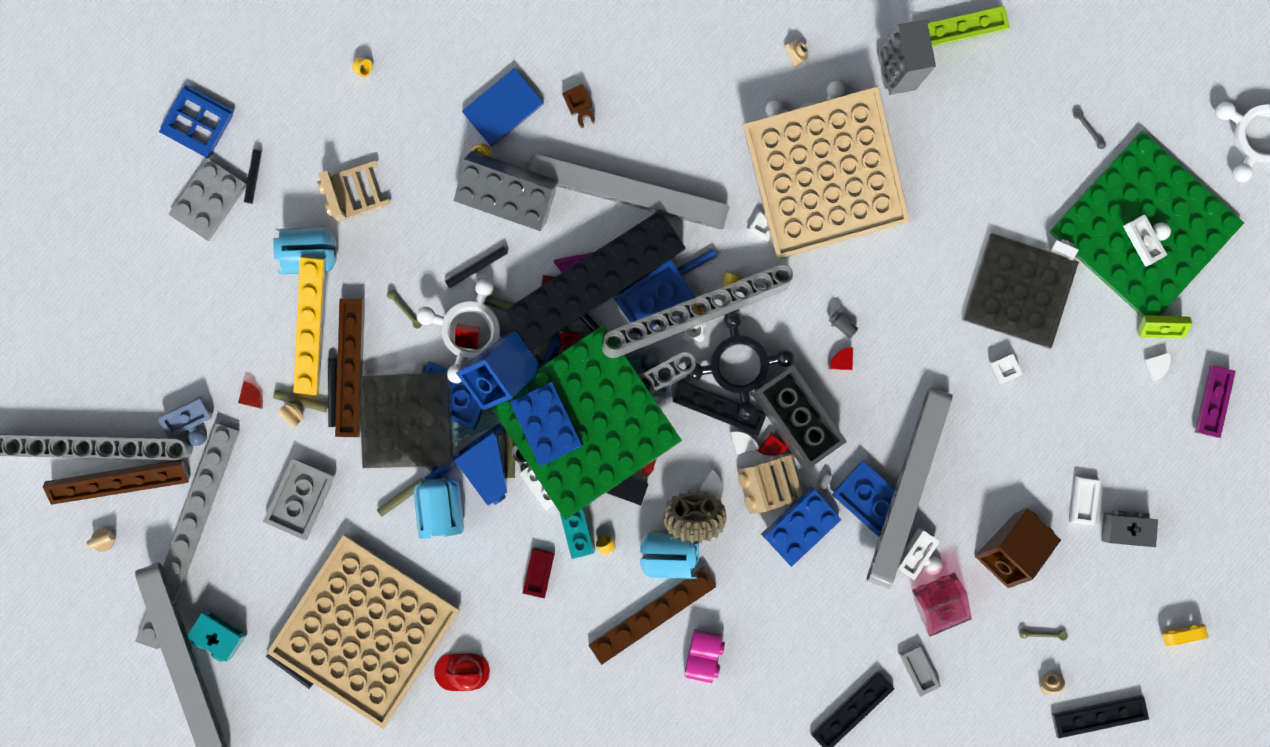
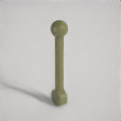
[387,290,422,329]
[1019,629,1068,641]

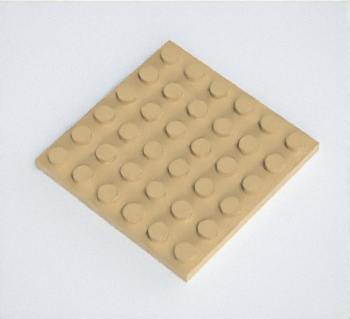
[742,86,910,259]
[267,535,461,729]

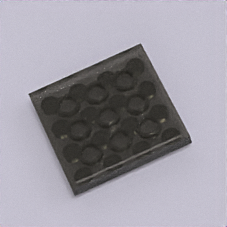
[962,233,1079,349]
[360,372,454,468]

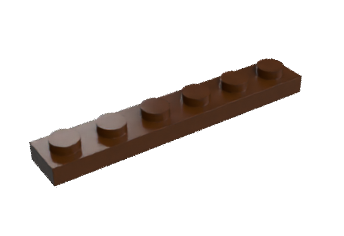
[335,299,364,437]
[43,459,190,505]
[589,567,716,665]

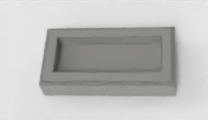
[899,644,941,697]

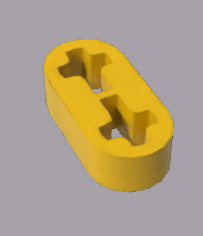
[1162,624,1209,646]

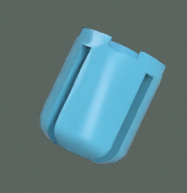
[273,227,337,275]
[413,478,464,539]
[640,532,699,579]

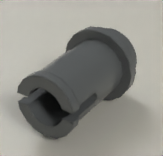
[829,310,859,339]

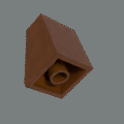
[975,508,1061,588]

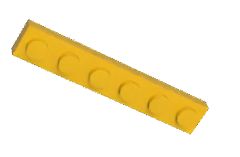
[294,256,326,395]

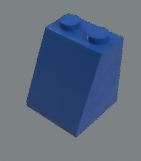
[456,331,541,410]
[454,427,507,506]

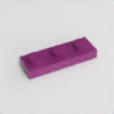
[1194,365,1236,438]

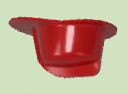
[434,653,490,691]

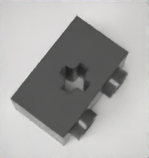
[1102,510,1158,547]

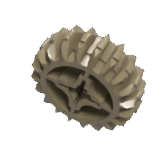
[663,490,727,544]

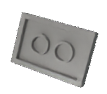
[168,158,247,241]
[263,458,336,540]

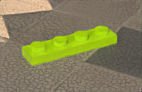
[928,6,1010,47]

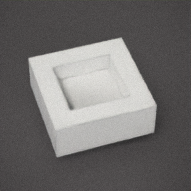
[1050,239,1078,261]
[990,354,1023,384]

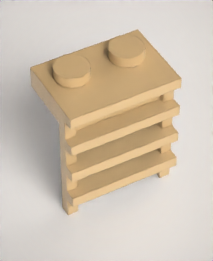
[317,160,391,222]
[737,454,803,514]

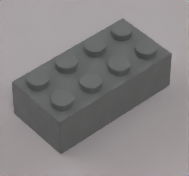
[879,19,936,95]
[454,151,558,231]
[751,365,847,470]

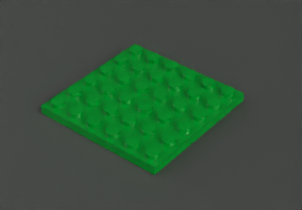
[1049,131,1244,318]
[491,325,682,520]

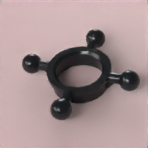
[685,311,795,420]

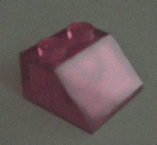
[912,572,972,637]

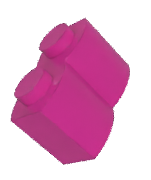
[684,629,725,683]

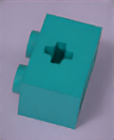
[560,508,595,559]
[186,610,247,662]

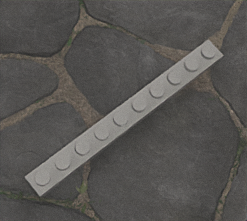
[135,423,240,649]

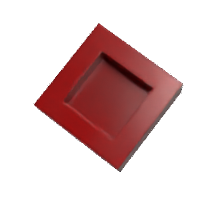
[455,323,480,350]

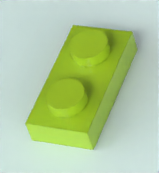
[1137,315,1193,338]

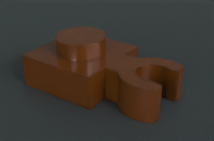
[562,84,595,128]

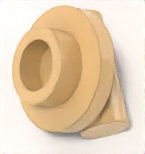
[785,40,808,67]
[277,403,304,429]
[87,528,115,552]
[1040,672,1066,695]

